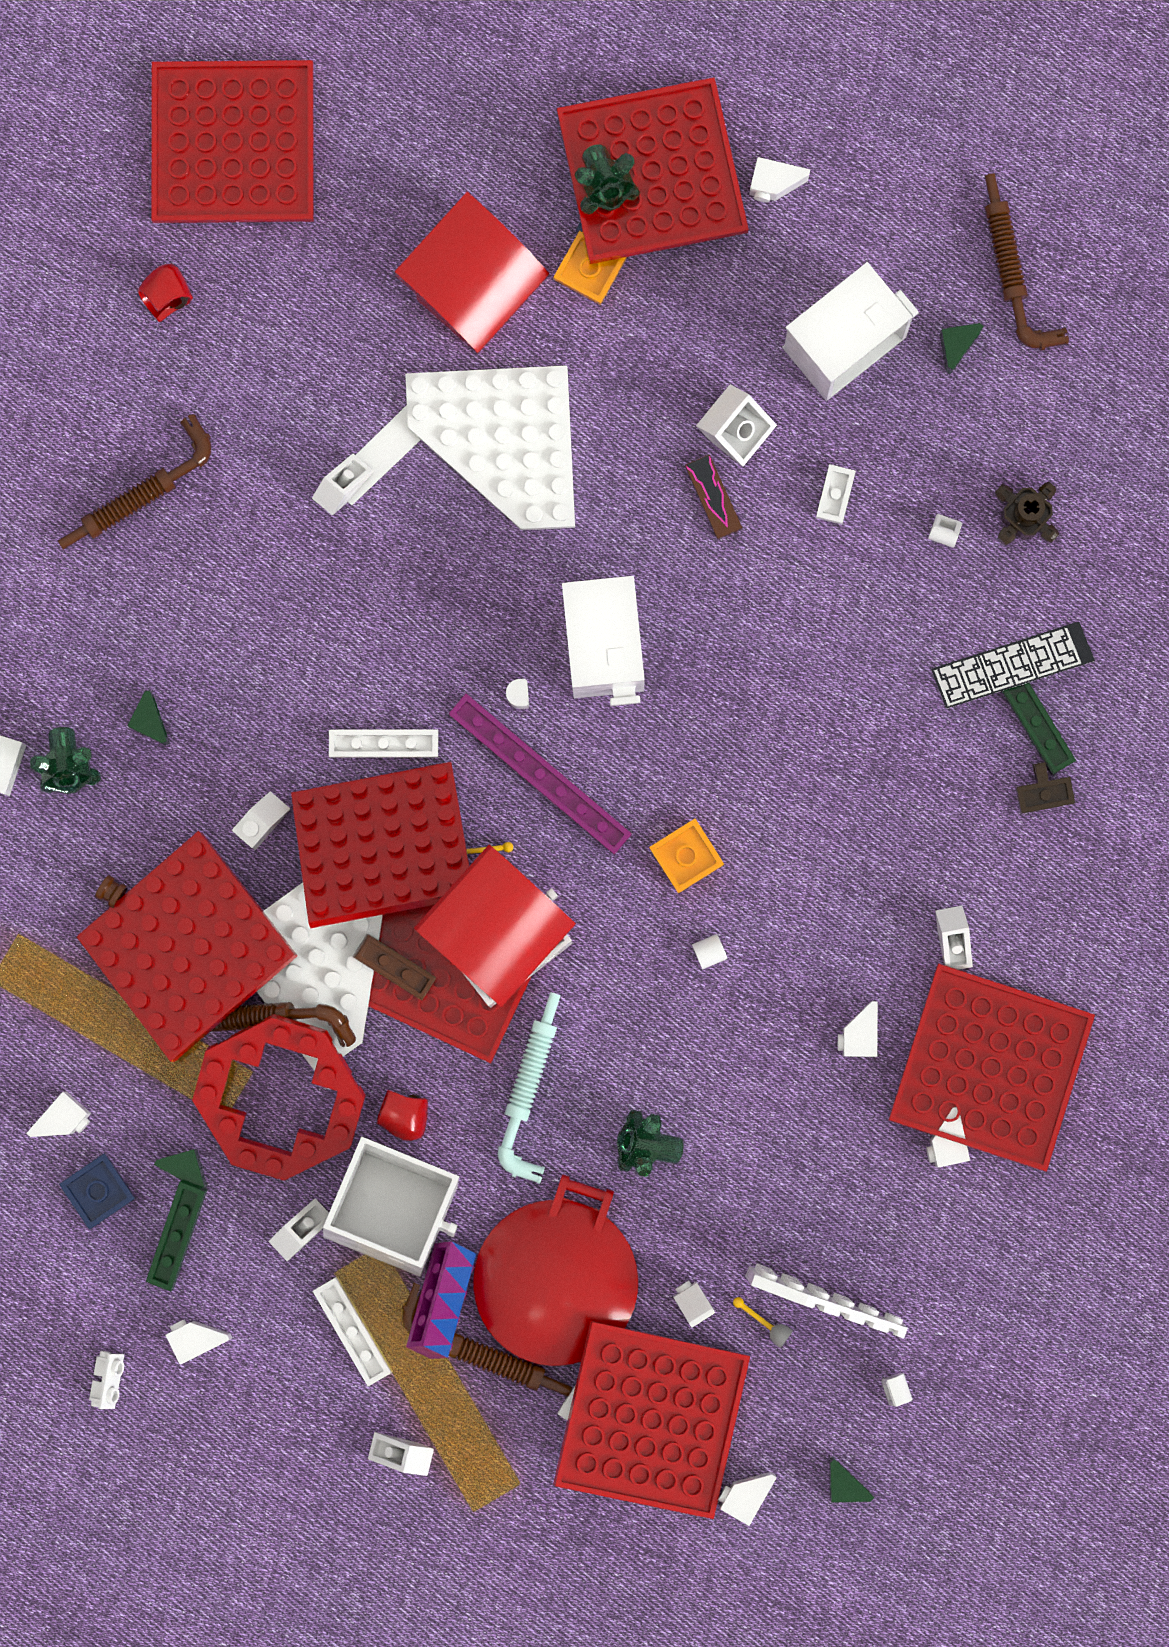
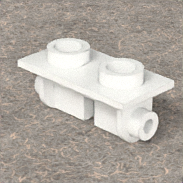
[89,1351,124,1409]

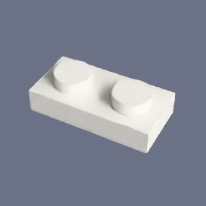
[816,464,856,525]

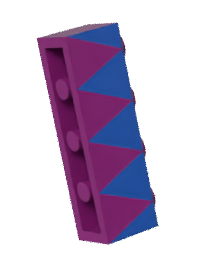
[406,1241,476,1359]

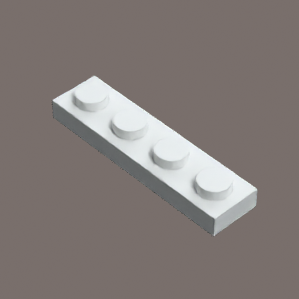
[329,730,438,758]
[313,1276,393,1386]

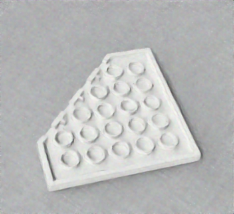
[405,366,575,530]
[257,883,383,1071]
[745,1263,908,1338]

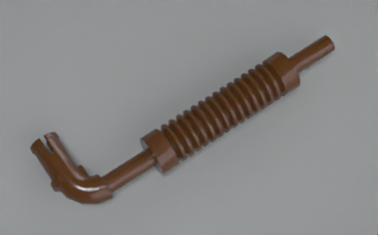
[984,173,1069,351]
[58,414,211,550]
[210,1002,356,1047]
[401,1282,572,1397]

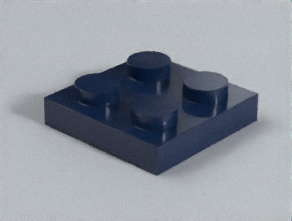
[59,1153,136,1230]

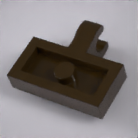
[1015,762,1075,814]

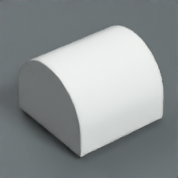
[928,514,962,548]
[506,679,529,709]
[692,934,727,970]
[881,1373,913,1407]

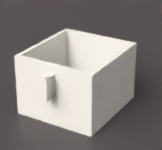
[782,262,919,401]
[562,576,644,706]
[323,1136,459,1277]

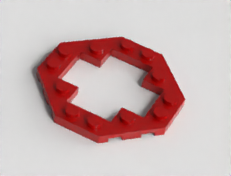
[192,1014,366,1181]

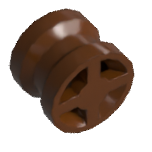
[95,875,128,908]

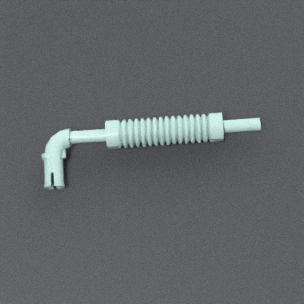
[497,992,561,1184]

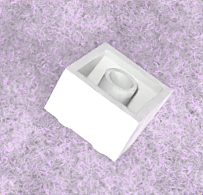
[696,384,777,466]

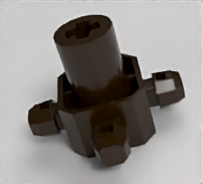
[995,482,1059,546]

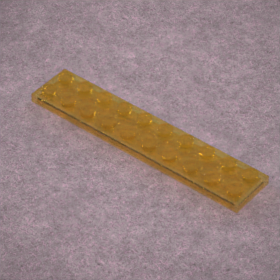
[0,934,254,1108]
[334,1255,521,1512]

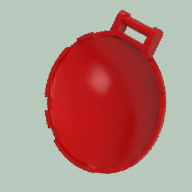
[473,1174,638,1366]

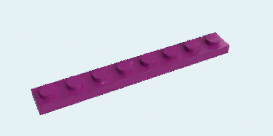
[449,694,632,855]

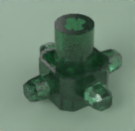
[574,144,640,215]
[30,727,101,794]
[616,1110,684,1177]

